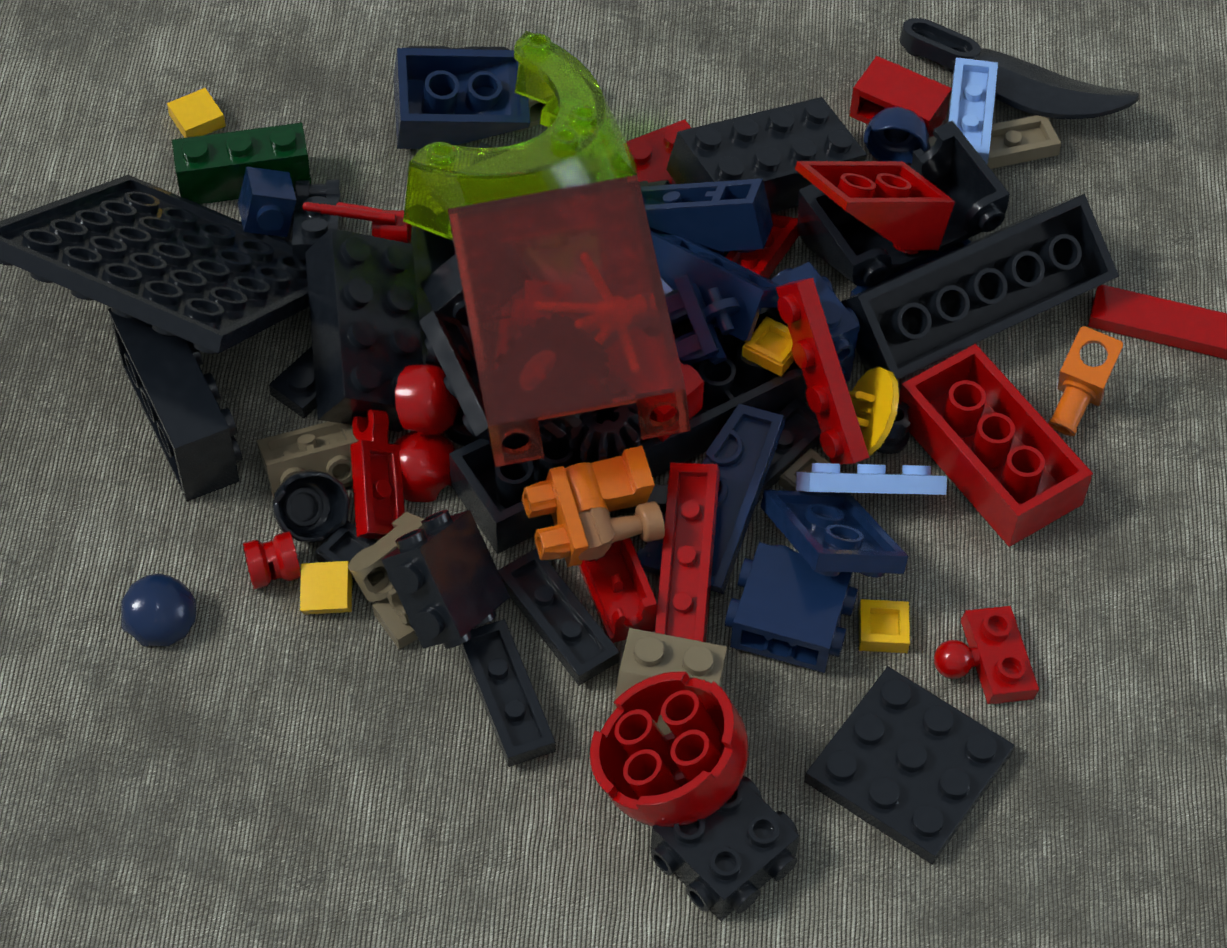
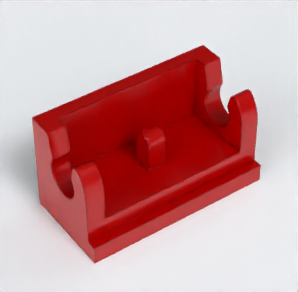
[578,538,657,643]

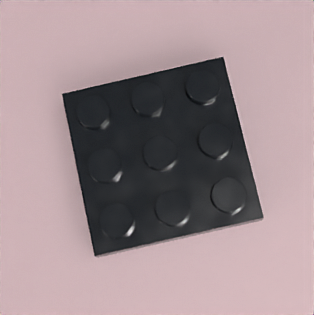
[804,666,1015,865]

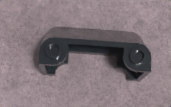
[798,121,1010,286]

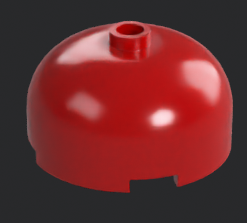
[590,672,749,827]

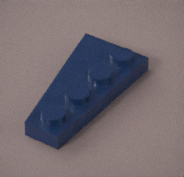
[637,404,785,594]

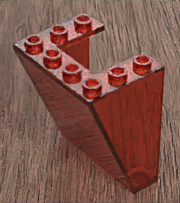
[448,175,691,467]

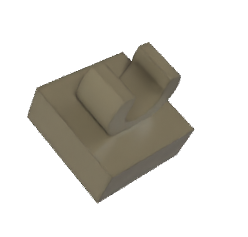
[372,588,418,650]

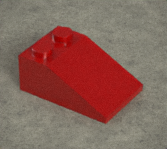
[795,161,955,254]

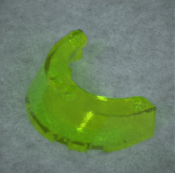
[403,31,637,252]

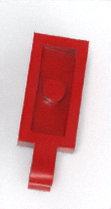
[350,409,405,540]

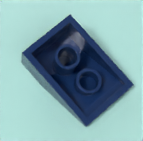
[394,48,530,149]

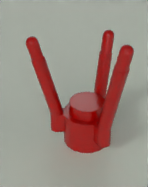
[302,202,412,243]

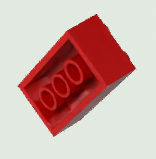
[898,344,1093,547]

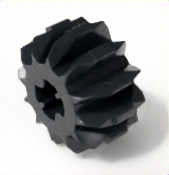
[566,385,646,463]

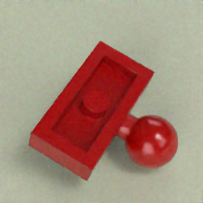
[934,606,1039,704]

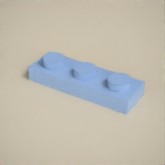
[948,57,998,164]
[796,463,947,495]

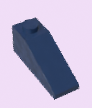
[623,178,773,253]

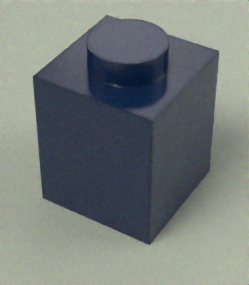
[238,166,296,237]

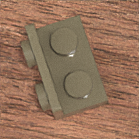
[256,421,358,499]

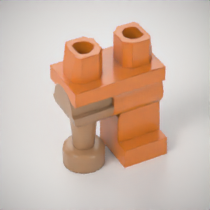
[522,445,665,567]

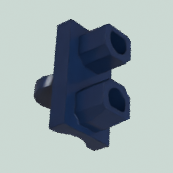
[657,274,741,365]

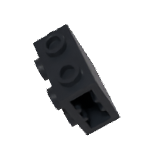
[381,509,510,649]
[650,776,800,921]

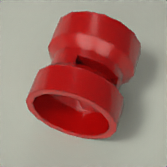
[242,531,301,590]

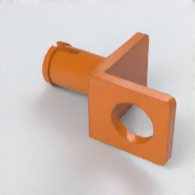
[1048,326,1123,436]

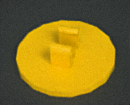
[849,367,899,456]

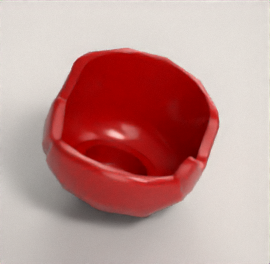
[395,365,460,436]
[394,431,455,502]

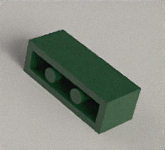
[172,122,311,204]

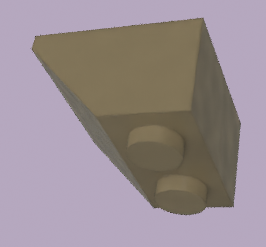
[612,628,727,735]

